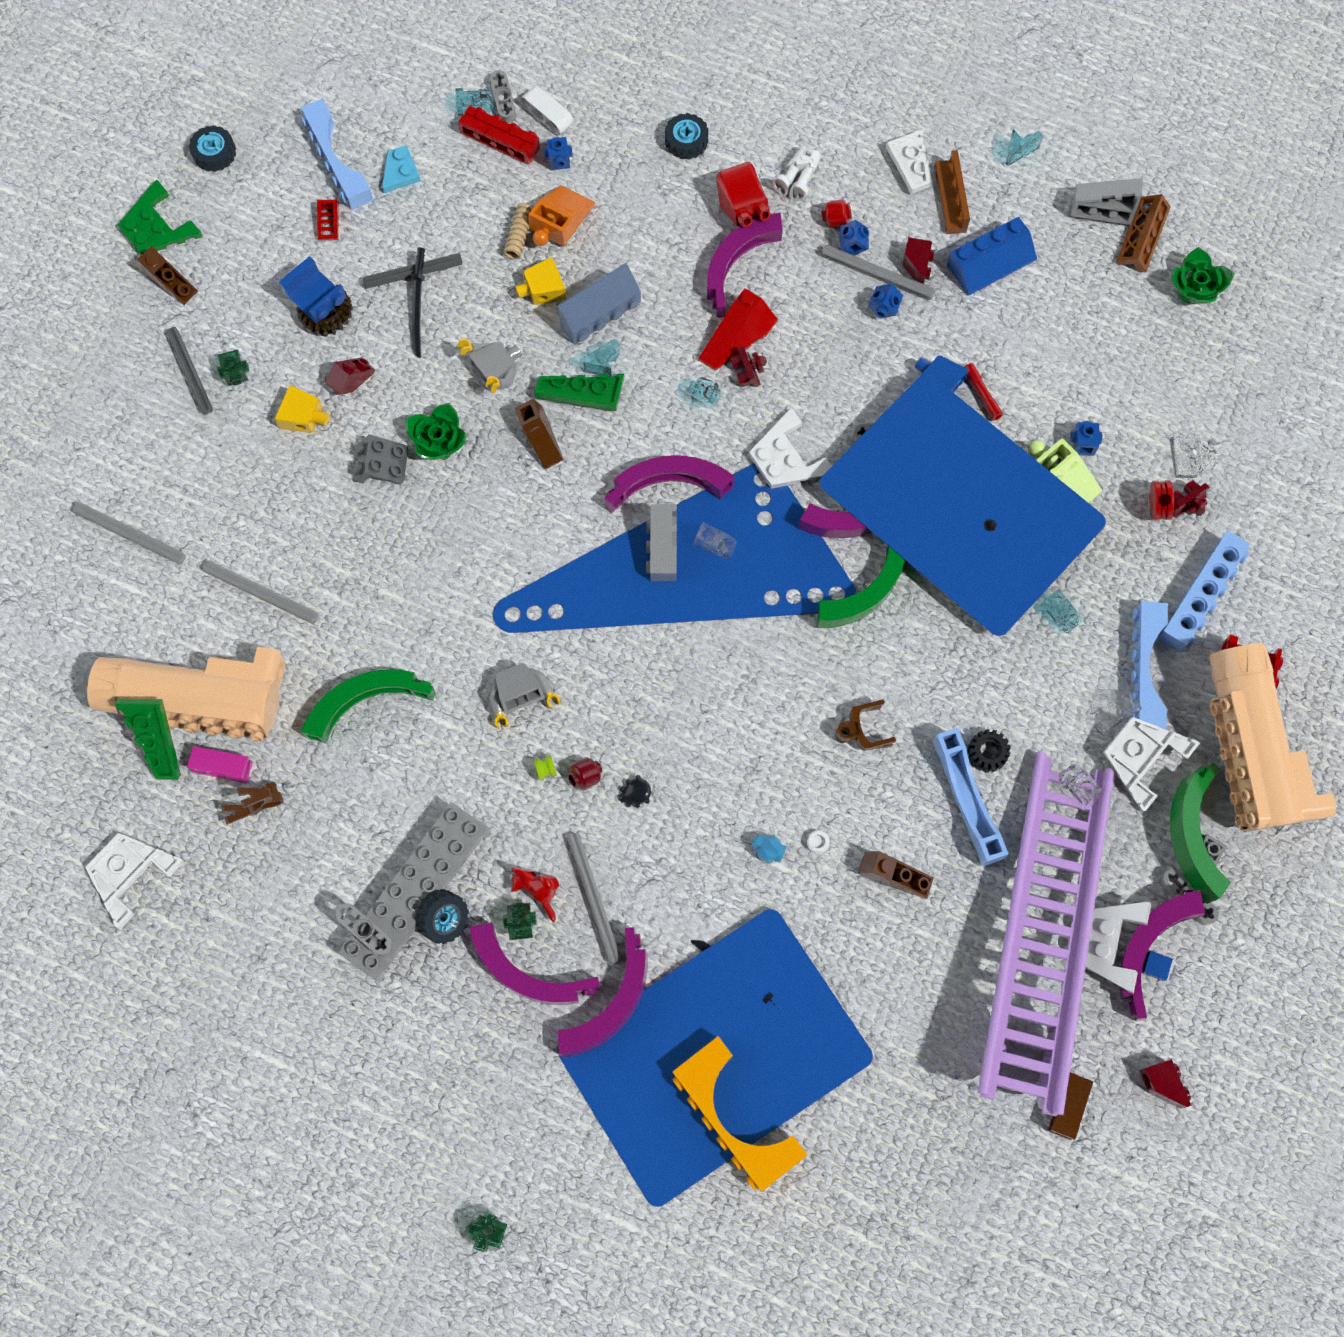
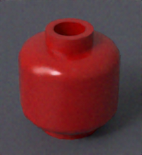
[821,199,852,228]

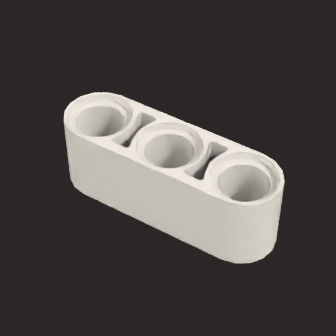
[520,85,574,135]

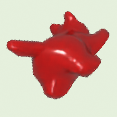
[511,867,559,922]

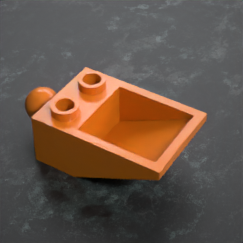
[528,185,595,247]

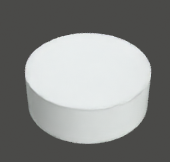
[806,830,830,854]

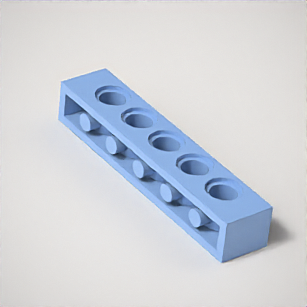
[1158,530,1250,652]

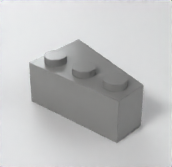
[1071,178,1143,225]
[646,504,677,581]

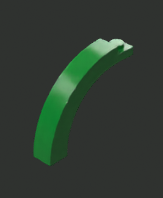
[817,544,905,628]
[301,669,436,743]
[1170,763,1231,904]

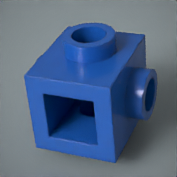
[544,137,573,170]
[839,220,869,256]
[868,283,904,319]
[1070,421,1103,456]

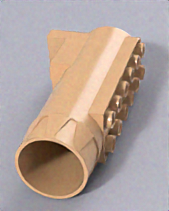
[1209,643,1336,832]
[87,647,286,741]

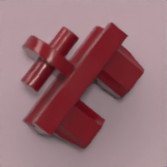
[730,346,767,387]
[1173,480,1210,518]

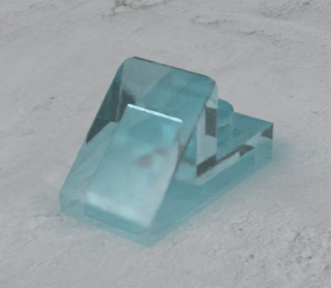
[1005,129,1043,166]
[580,339,620,376]

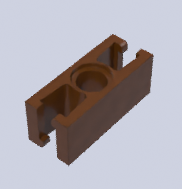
[1047,1072,1094,1140]

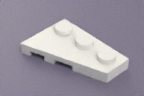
[886,129,930,194]

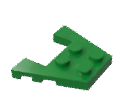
[118,180,203,255]

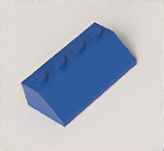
[947,216,1037,296]

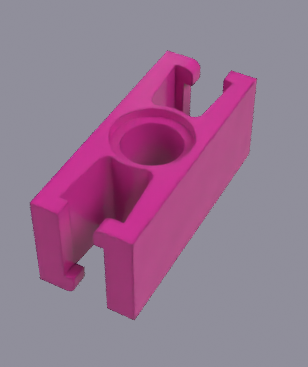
[187,746,253,783]

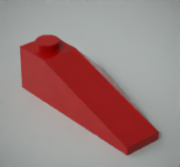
[698,288,778,371]

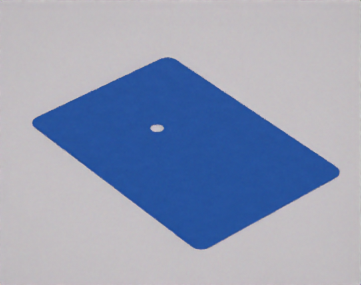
[820,374,1106,636]
[559,909,873,1207]

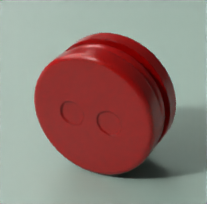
[1149,480,1174,521]

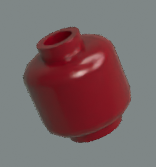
[567,757,602,791]

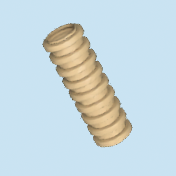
[504,204,533,259]

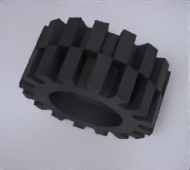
[967,729,1011,773]

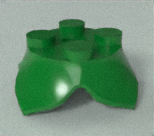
[1171,247,1235,304]
[406,403,466,460]

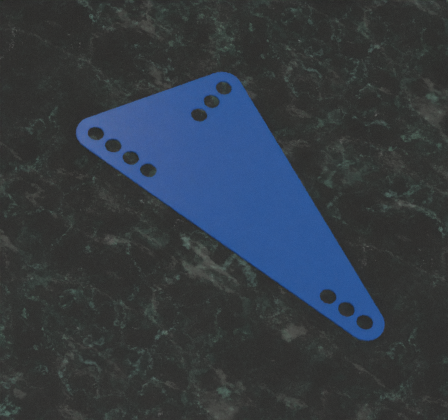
[493,463,856,633]

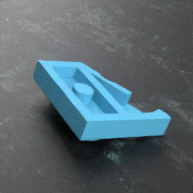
[382,145,421,193]

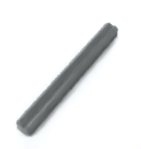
[363,253,462,289]
[167,327,213,415]

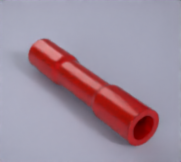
[964,363,1004,421]

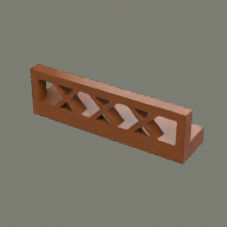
[934,150,970,234]
[1116,194,1171,273]

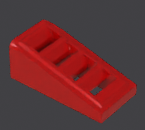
[317,199,339,240]

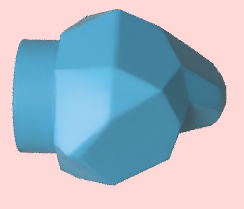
[752,834,786,864]

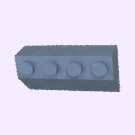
[558,263,641,345]

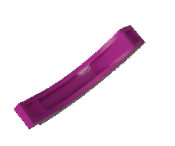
[707,213,783,317]
[605,455,735,513]
[798,503,872,538]
[1120,890,1205,1021]
[469,922,600,1005]
[558,927,648,1058]

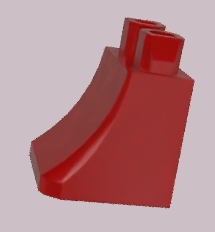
[716,162,770,228]

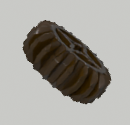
[296,285,353,337]

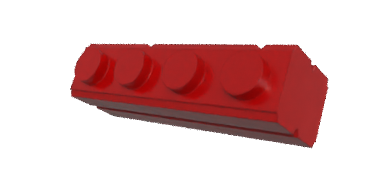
[458,106,540,164]

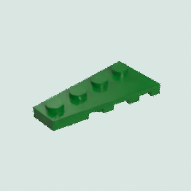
[534,373,624,411]
[115,699,181,780]

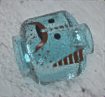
[688,377,721,408]

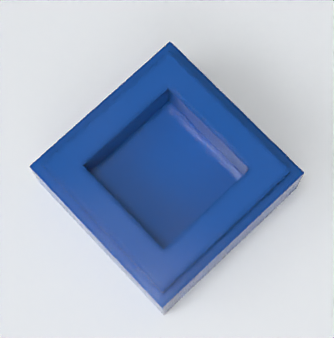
[1142,950,1173,982]

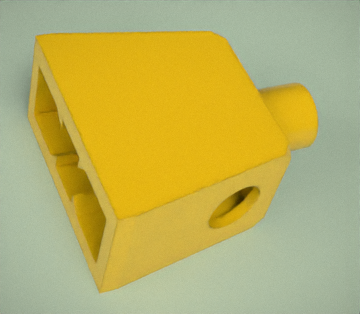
[515,257,567,305]
[275,385,330,433]

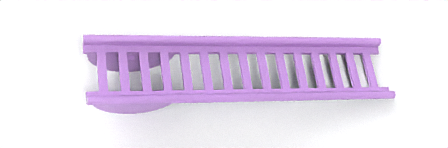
[978,751,1114,1116]

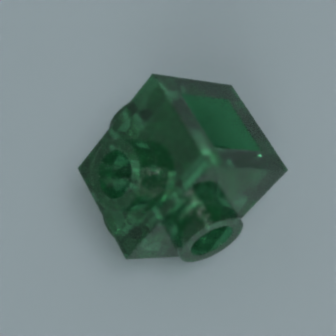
[217,349,250,386]
[503,902,537,940]
[467,1213,507,1252]

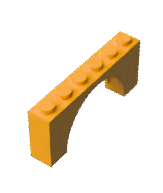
[672,1036,808,1192]

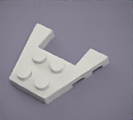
[749,408,832,489]
[1103,717,1200,812]
[85,833,184,929]
[1085,902,1151,994]

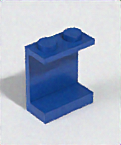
[279,256,347,323]

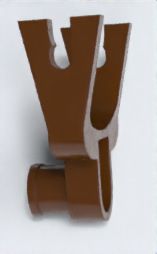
[835,699,896,751]
[221,782,284,825]

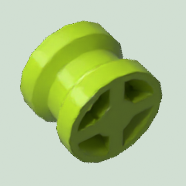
[534,755,557,781]

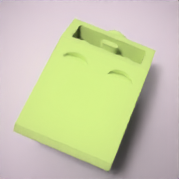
[1028,438,1102,503]

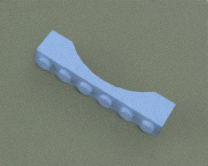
[301,98,373,209]
[1131,601,1168,730]
[933,728,1009,867]

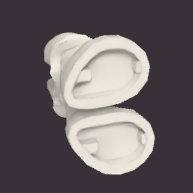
[772,145,820,201]

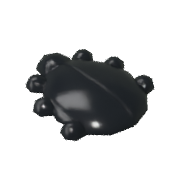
[618,775,651,808]

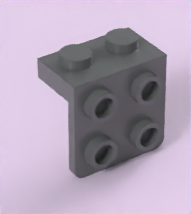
[353,434,408,484]

